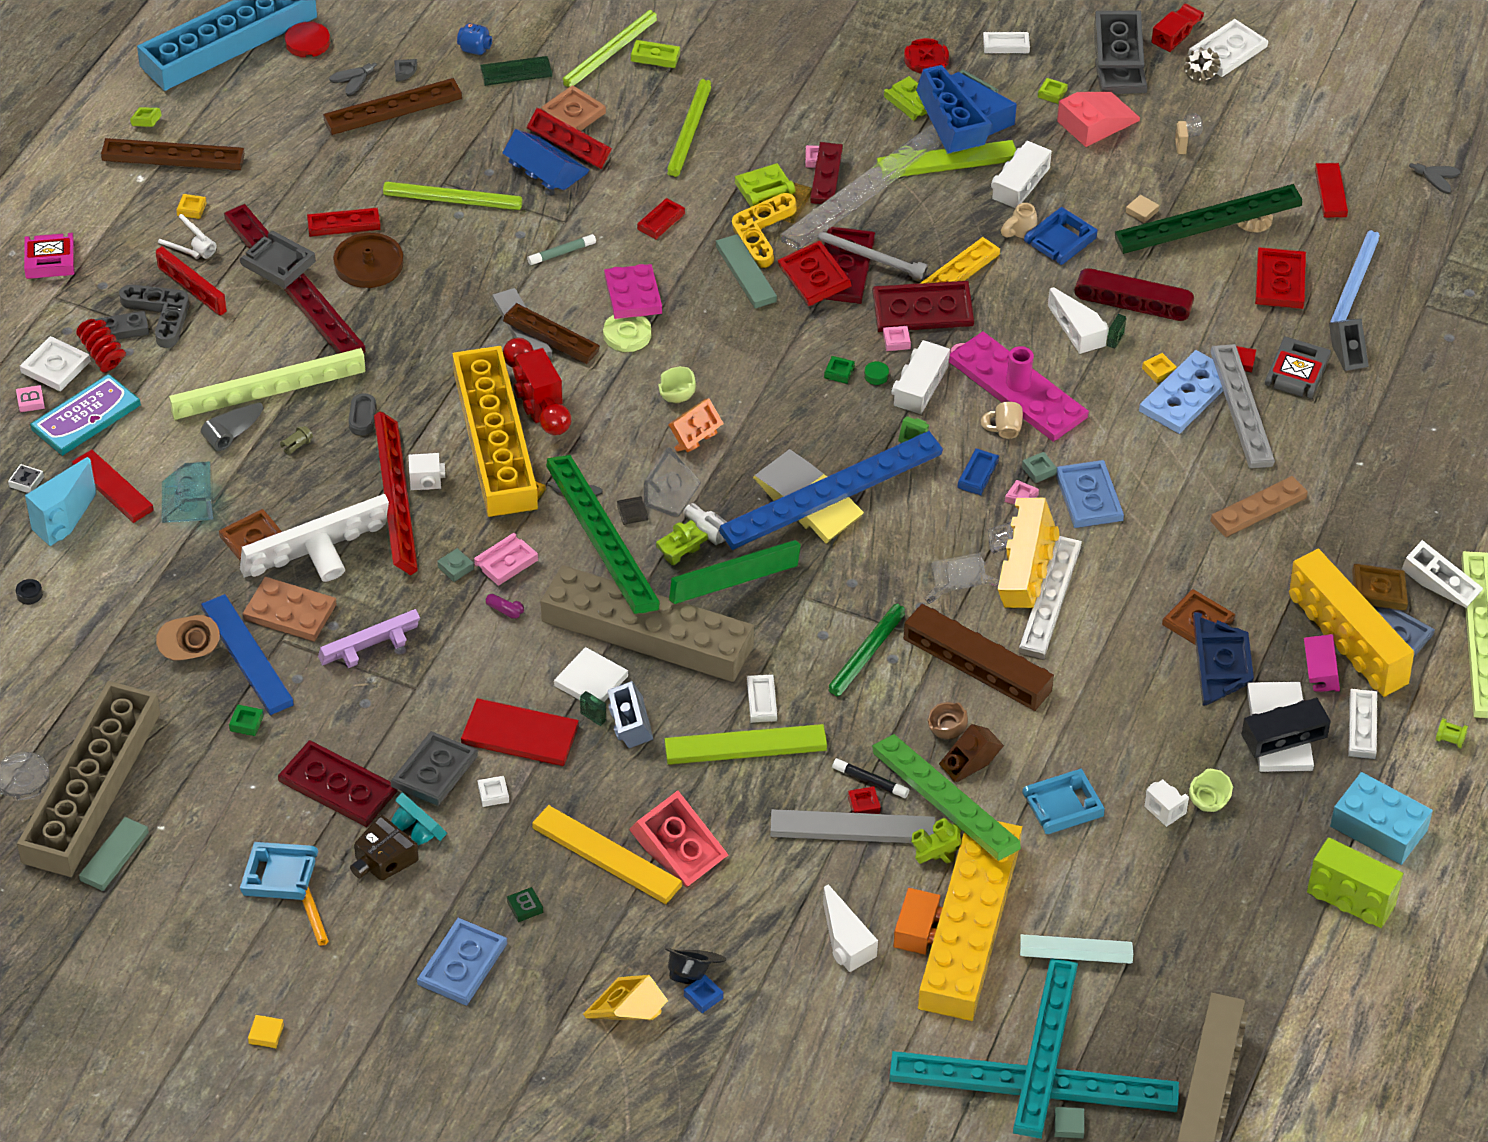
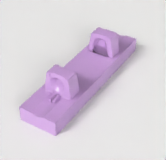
[318,609,420,668]

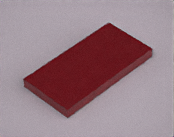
[824,226,875,304]
[872,280,974,332]
[278,740,398,827]

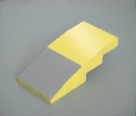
[753,449,864,543]

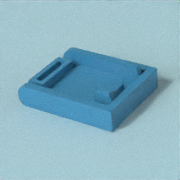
[1022,768,1105,834]
[240,842,318,900]

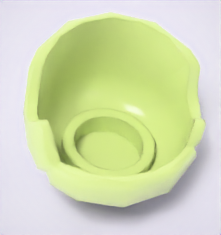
[658,366,696,403]
[1189,768,1233,812]

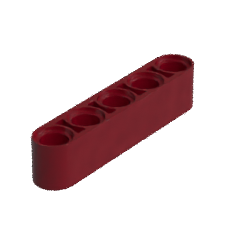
[1074,268,1194,321]

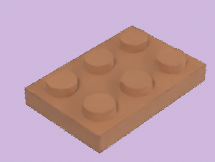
[243,577,337,642]

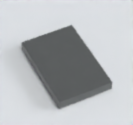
[391,731,478,806]

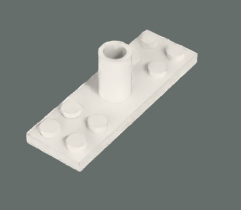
[240,494,389,582]

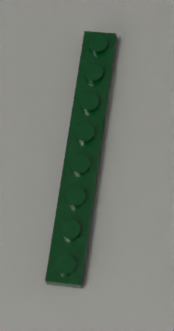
[1115,184,1302,254]

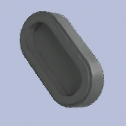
[349,393,376,435]

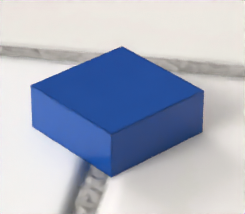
[684,975,724,1013]

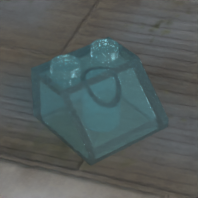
[162,461,213,523]

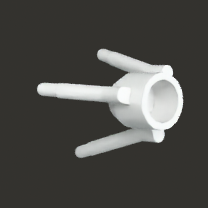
[158,214,217,259]

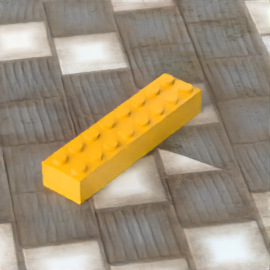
[452,346,538,517]
[918,821,1023,1021]

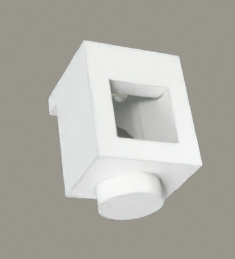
[1144,779,1189,827]

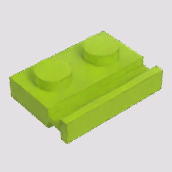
[884,76,927,121]

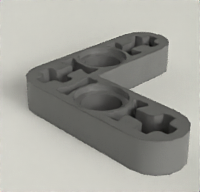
[119,285,189,348]

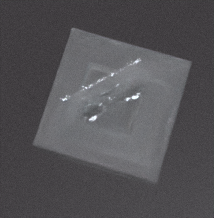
[988,522,1014,554]

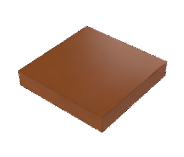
[219,509,282,562]
[1162,589,1235,645]

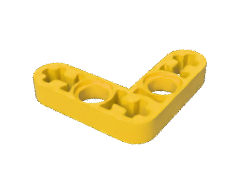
[732,193,797,268]

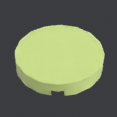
[603,315,651,352]

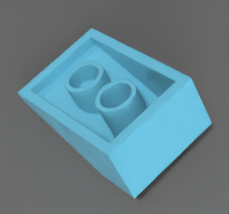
[25,457,96,546]

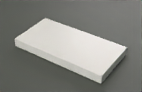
[1247,682,1314,772]

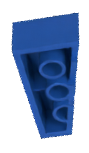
[916,65,992,154]

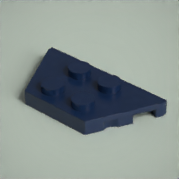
[1193,612,1254,706]

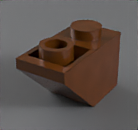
[939,724,1004,782]

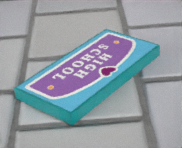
[30,374,141,456]

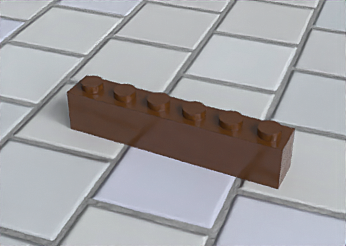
[903,604,1054,711]

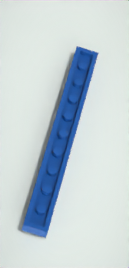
[719,431,943,550]

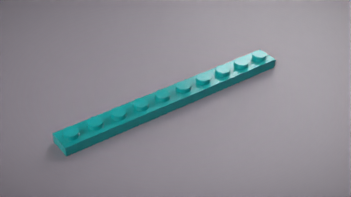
[889,1051,1179,1112]

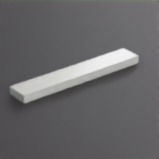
[1019,536,1082,659]

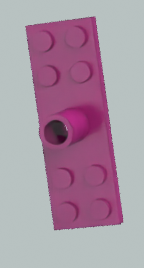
[949,331,1089,442]

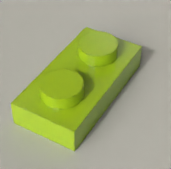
[631,40,680,68]

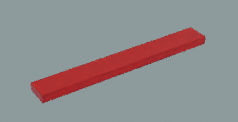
[374,411,418,575]

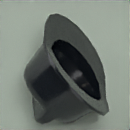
[665,948,726,984]

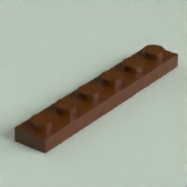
[323,78,462,135]
[101,138,245,170]

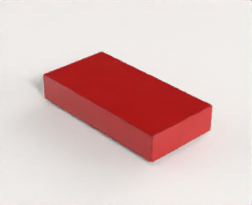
[637,198,685,240]

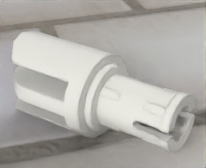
[684,503,727,545]

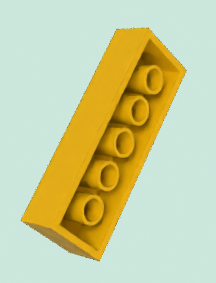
[1289,548,1414,697]

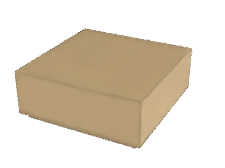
[1175,121,1188,154]
[1126,194,1159,223]

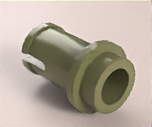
[280,426,313,455]

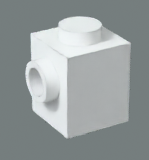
[408,453,445,490]

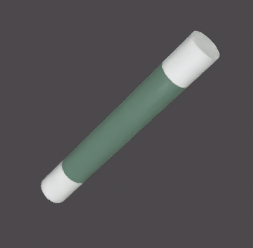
[527,234,596,265]

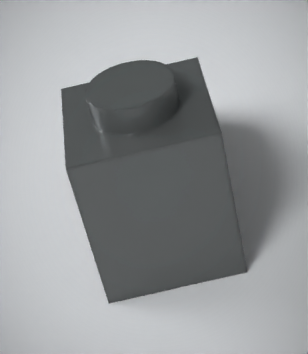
[1329,318,1369,371]

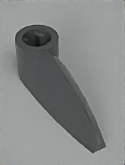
[201,402,264,451]

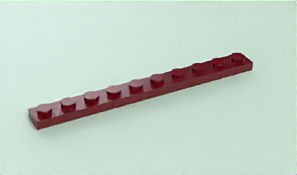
[224,204,366,354]

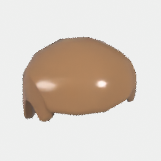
[927,702,968,740]

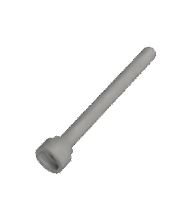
[818,232,928,283]

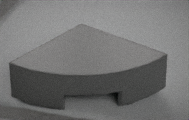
[394,59,417,82]

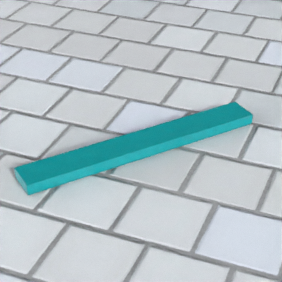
[1013,958,1078,1139]

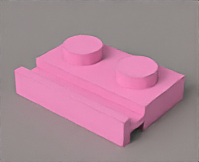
[474,533,538,586]

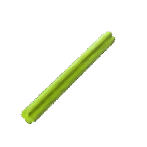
[562,10,657,88]
[667,79,711,177]
[383,181,522,210]

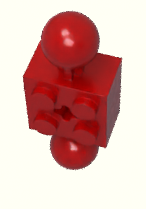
[503,338,572,435]

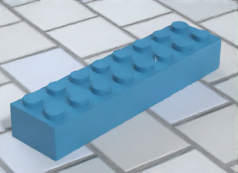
[137,0,317,91]

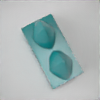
[391,792,447,845]

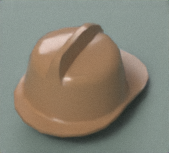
[156,615,220,660]

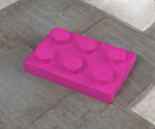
[604,264,662,319]

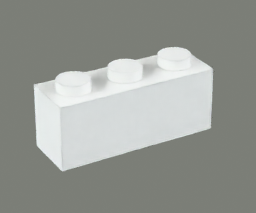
[991,141,1052,208]
[892,340,950,414]

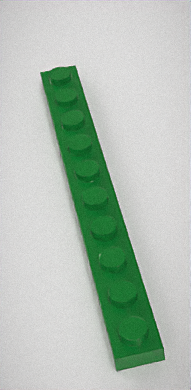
[546,455,660,614]

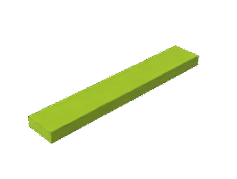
[877,140,1016,179]
[664,724,827,765]

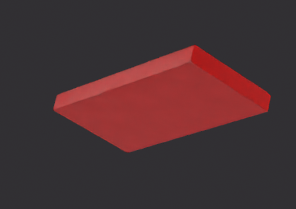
[461,698,579,766]

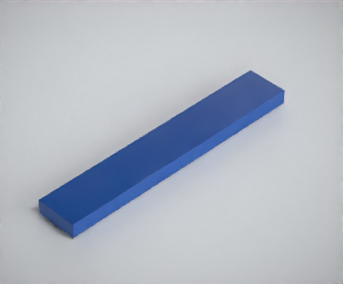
[201,594,294,715]

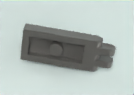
[95,311,149,340]

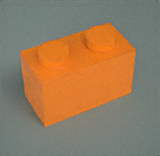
[893,888,943,955]

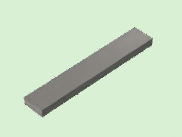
[1210,344,1275,469]
[770,809,935,843]

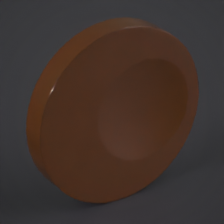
[333,232,404,288]

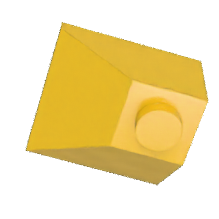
[583,975,668,1021]

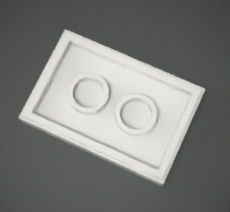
[1188,19,1268,77]

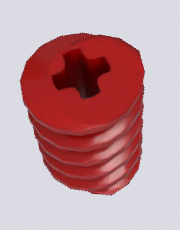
[76,319,126,373]

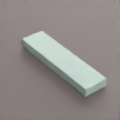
[1020,934,1133,964]

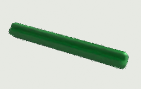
[828,603,905,696]

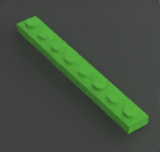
[872,734,1021,861]

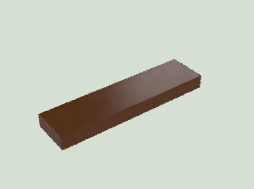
[503,303,600,364]

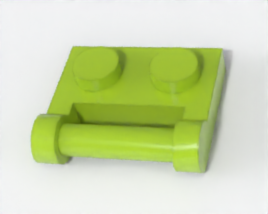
[735,163,795,207]

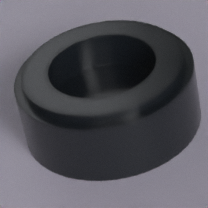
[16,579,43,605]

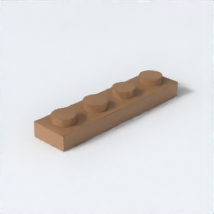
[1211,476,1308,537]

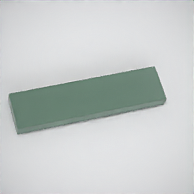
[716,234,777,308]

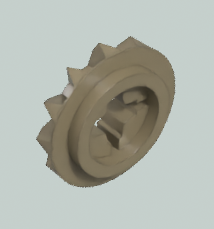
[1184,47,1221,81]

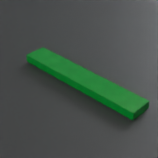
[669,540,801,604]

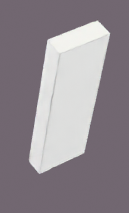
[1348,689,1377,759]

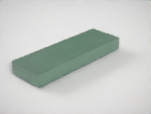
[79,817,149,891]

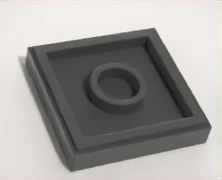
[1095,58,1147,94]

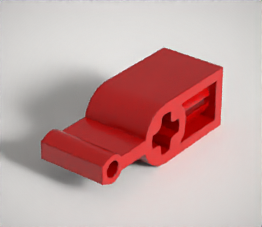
[1151,3,1204,52]

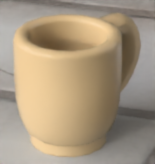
[1001,203,1037,238]
[981,402,1023,439]

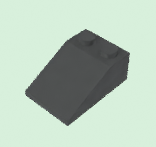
[1094,11,1144,68]

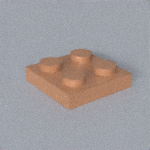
[540,85,606,131]

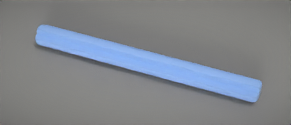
[1330,230,1380,322]

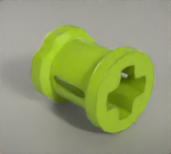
[1435,718,1468,749]

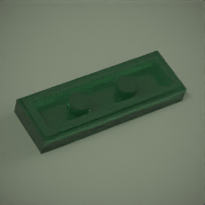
[480,56,552,86]

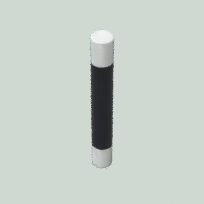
[832,758,909,798]

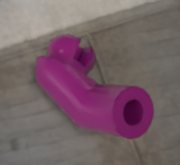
[486,594,524,619]

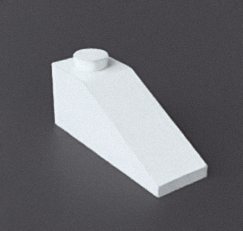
[1048,288,1109,354]
[1402,540,1483,608]
[823,884,878,972]

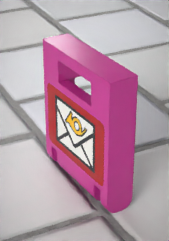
[24,233,75,279]

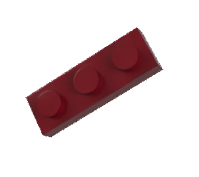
[810,142,843,206]

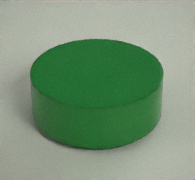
[864,361,889,385]

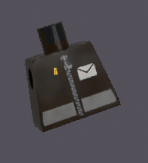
[350,815,419,880]

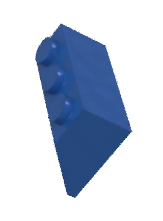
[502,129,589,190]

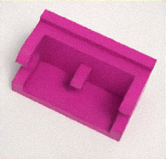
[1304,634,1340,692]

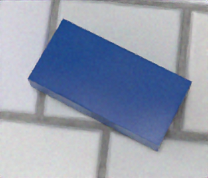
[957,448,999,495]

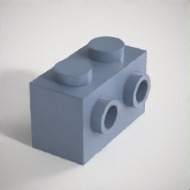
[608,681,653,748]

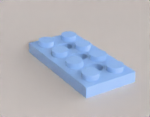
[1139,350,1223,434]

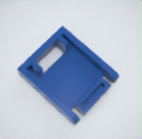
[1024,207,1098,265]

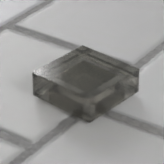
[617,496,648,525]

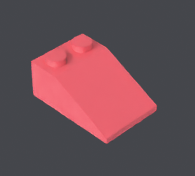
[1057,92,1140,147]
[629,791,728,888]

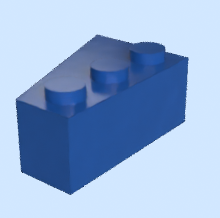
[951,72,1017,136]

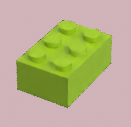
[1307,837,1404,929]

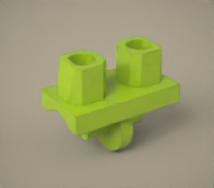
[656,520,708,565]
[911,818,962,864]

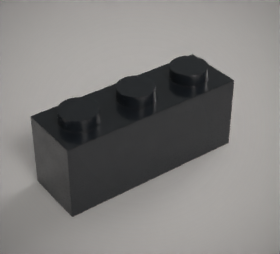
[1241,698,1331,758]

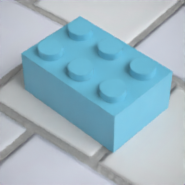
[1330,772,1433,865]

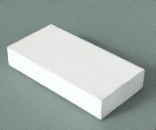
[983,32,1030,53]
[747,675,777,723]

